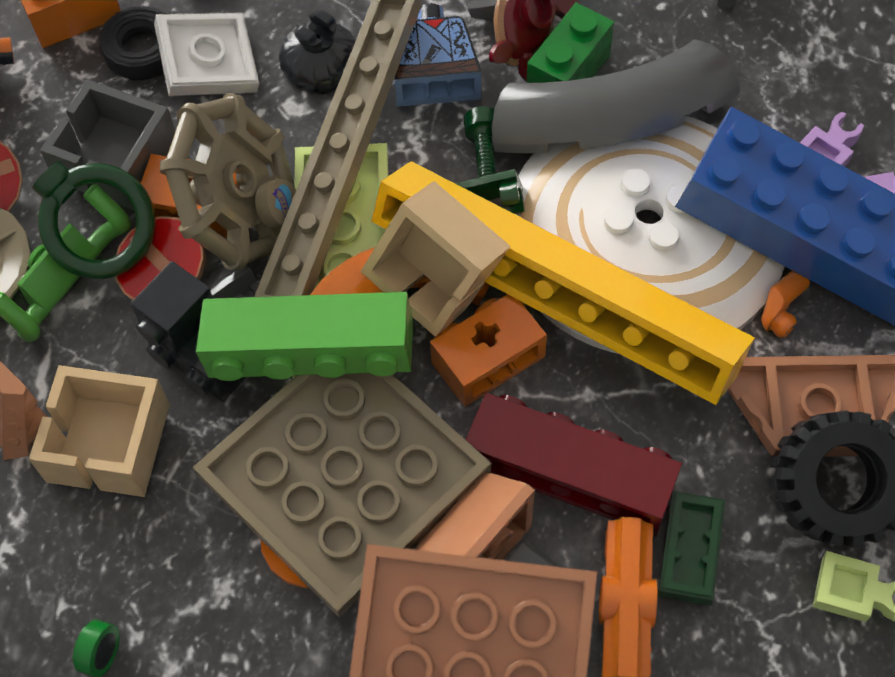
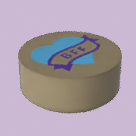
[255,179,296,229]

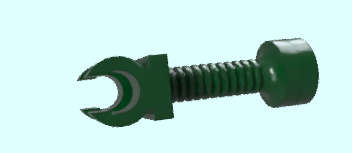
[455,106,525,214]

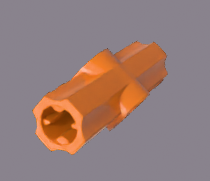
[599,517,657,677]

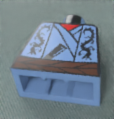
[394,3,481,107]

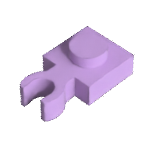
[800,112,863,167]

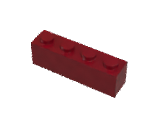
[465,393,682,537]

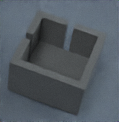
[40,79,175,210]

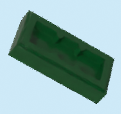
[657,491,725,606]

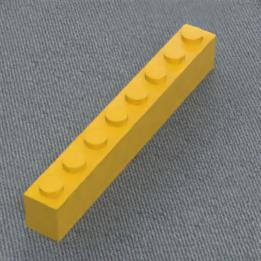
[371,161,755,405]

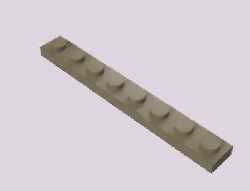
[254,0,422,297]

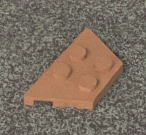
[728,355,895,457]

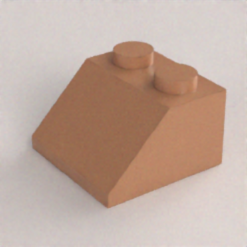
[415,472,535,560]

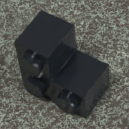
[130,261,246,402]

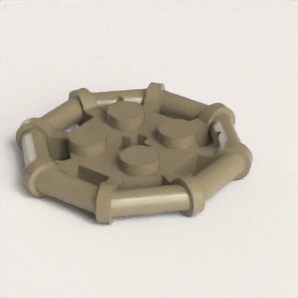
[160,93,294,271]

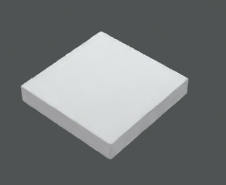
[154,13,259,96]

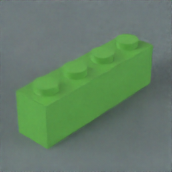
[196,292,413,381]

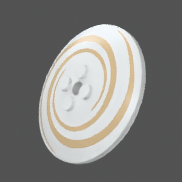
[515,116,785,354]

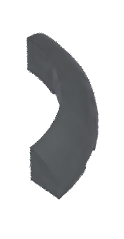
[492,39,740,153]

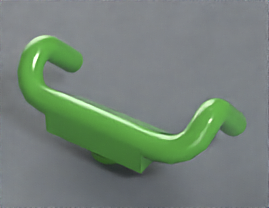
[0,183,131,343]

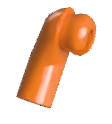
[761,271,810,338]

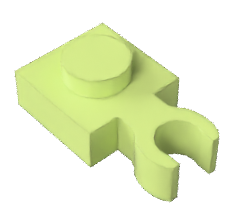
[812,551,895,622]

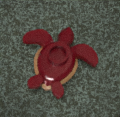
[489,0,580,82]

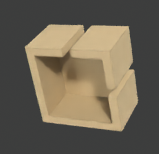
[360,181,511,337]
[29,365,170,497]

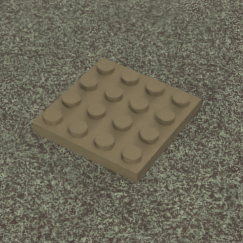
[193,373,491,617]

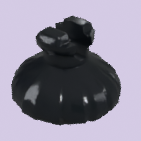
[279,10,356,92]

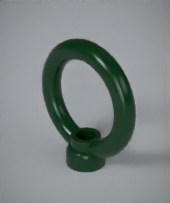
[32,161,156,279]

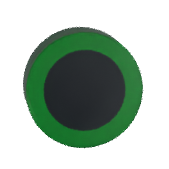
[73,619,120,677]

